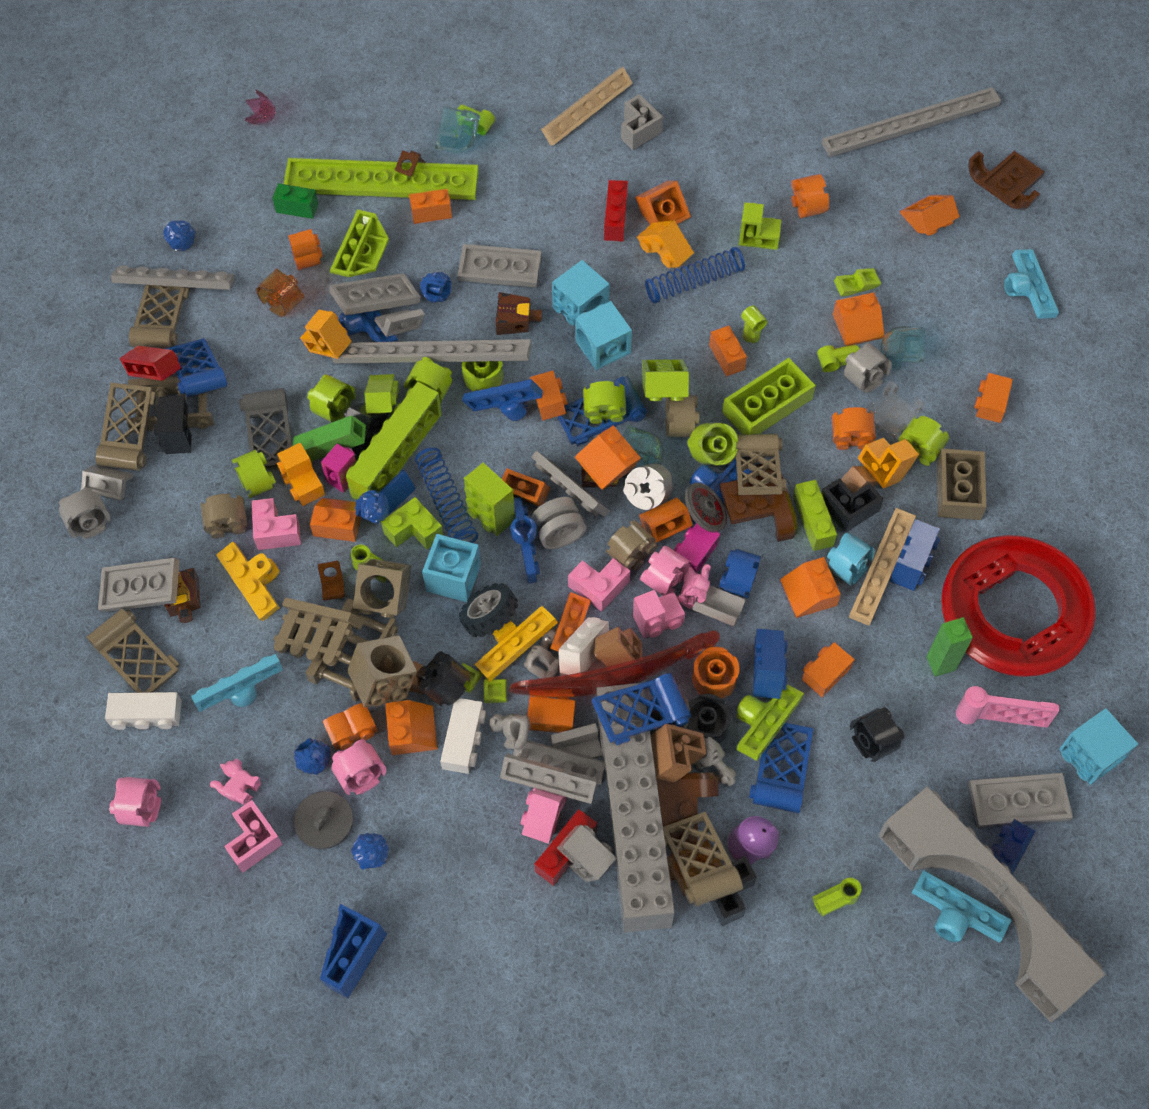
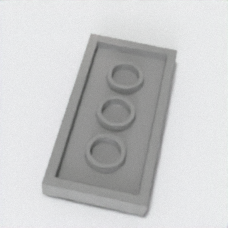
[458,244,541,288]
[329,273,420,315]
[531,451,610,517]
[98,558,180,612]
[968,773,1073,828]

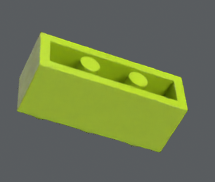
[365,374,399,413]
[793,480,837,551]

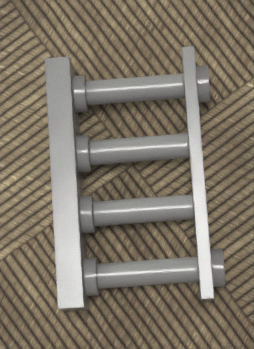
[500,740,605,804]

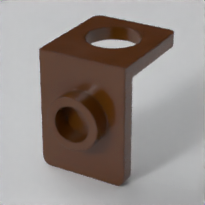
[395,150,426,177]
[318,560,345,601]

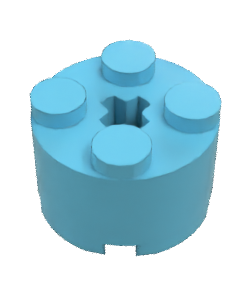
[827,532,875,585]

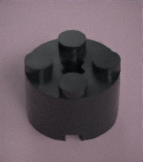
[417,651,471,706]
[686,694,731,744]
[850,707,905,762]

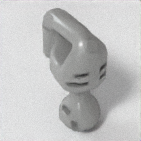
[524,627,559,680]
[489,714,530,750]
[694,737,737,786]

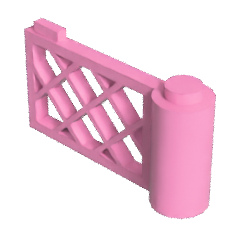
[956,686,1059,728]

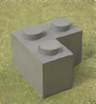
[621,94,663,150]
[557,825,616,882]

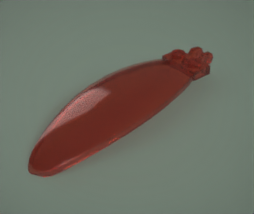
[508,630,720,698]

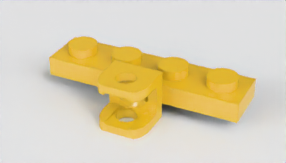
[216,542,280,621]
[474,606,558,682]

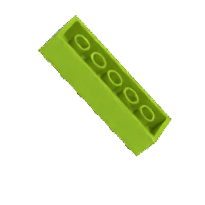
[346,382,442,500]

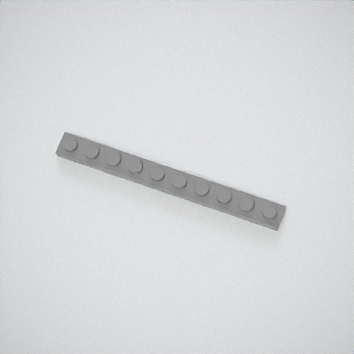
[821,87,1001,157]
[331,339,533,363]

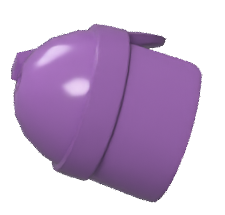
[728,816,779,865]

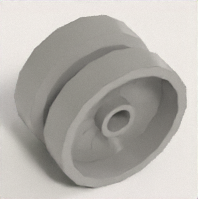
[531,497,586,549]

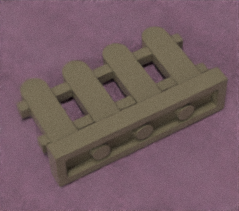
[273,597,364,666]

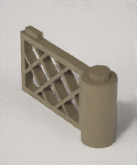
[129,285,190,349]
[95,382,156,471]
[736,434,787,495]
[86,608,180,693]
[663,812,743,907]

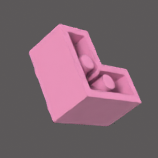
[251,498,301,550]
[568,558,630,612]
[633,590,685,638]
[521,788,567,844]
[224,800,283,873]

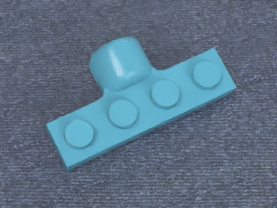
[1004,249,1059,319]
[191,654,283,712]
[912,870,1011,943]

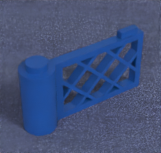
[166,338,227,398]
[557,376,647,446]
[591,673,691,746]
[749,723,813,814]

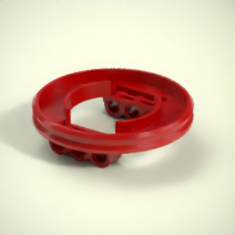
[941,535,1096,677]

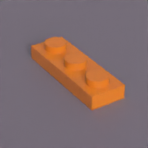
[550,592,591,652]

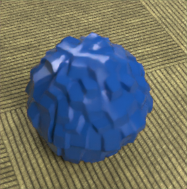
[163,220,195,251]
[420,272,452,303]
[355,490,390,524]
[294,738,331,775]
[351,833,389,870]

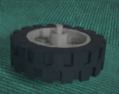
[459,583,518,637]

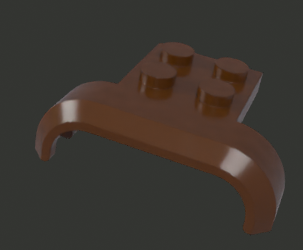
[968,151,1045,210]
[720,464,797,542]
[656,772,719,845]

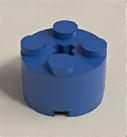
[719,549,761,598]

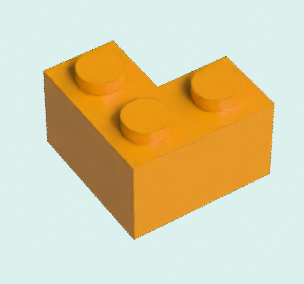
[637,220,694,268]
[300,310,352,359]
[858,438,919,489]
[277,443,325,507]

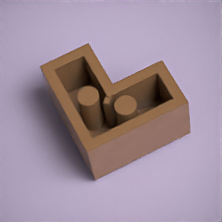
[594,627,643,683]
[650,724,706,783]

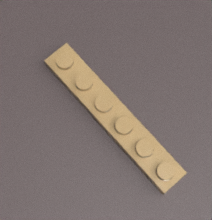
[541,67,632,145]
[849,508,916,626]

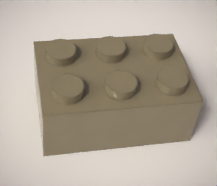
[937,449,986,520]

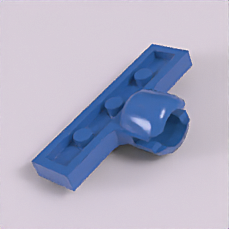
[339,310,398,342]
[462,379,543,421]
[689,458,753,525]
[511,497,540,584]

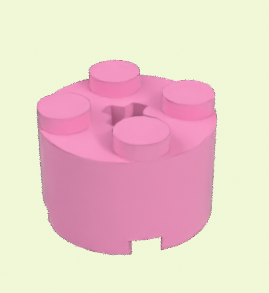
[640,546,690,596]
[332,739,386,795]
[109,777,161,827]

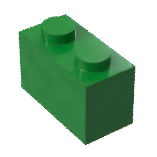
[272,183,318,219]

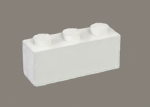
[559,617,609,677]
[105,692,182,730]
[440,698,486,774]

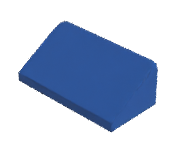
[379,470,416,515]

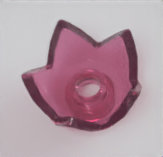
[244,89,276,125]

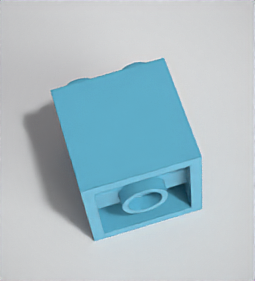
[552,260,610,326]
[575,301,632,370]
[422,534,481,602]
[1059,708,1138,785]

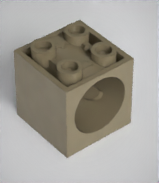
[353,558,412,618]
[348,635,417,707]

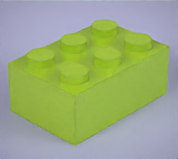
[464,462,515,536]

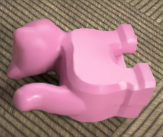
[677,564,711,609]
[210,759,261,805]

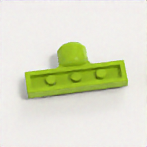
[736,684,804,761]

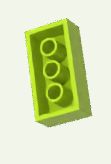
[722,358,816,435]
[642,359,689,401]

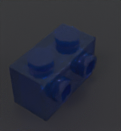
[991,819,1036,875]

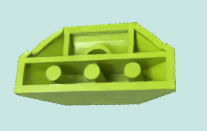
[330,209,389,277]

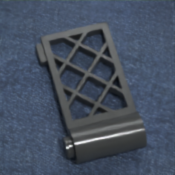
[239,388,292,469]

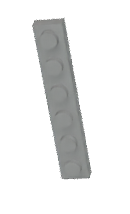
[111,266,234,290]

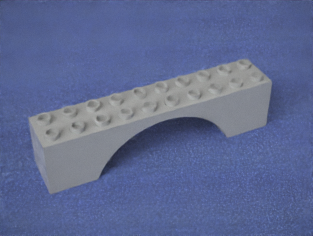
[596,683,674,933]
[878,787,1105,1022]

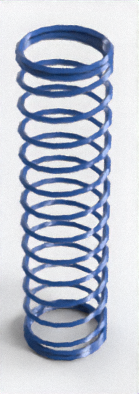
[645,247,745,304]
[415,447,479,543]

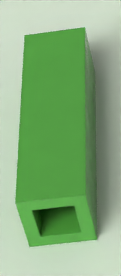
[293,415,366,462]
[926,618,973,677]

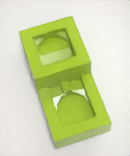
[834,268,881,297]

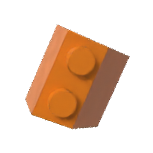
[635,181,691,224]
[900,195,960,235]
[833,292,885,346]
[575,425,641,490]
[310,498,361,542]
[780,557,841,618]
[385,700,438,755]

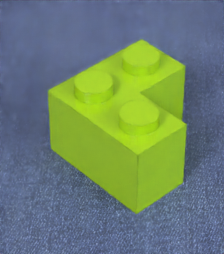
[739,202,782,250]
[381,497,443,550]

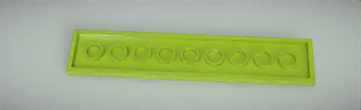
[284,158,479,200]

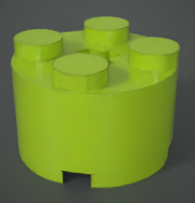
[404,357,452,404]
[461,361,504,391]
[307,374,356,422]
[583,381,626,424]
[899,416,949,466]
[687,423,738,465]
[231,450,276,499]

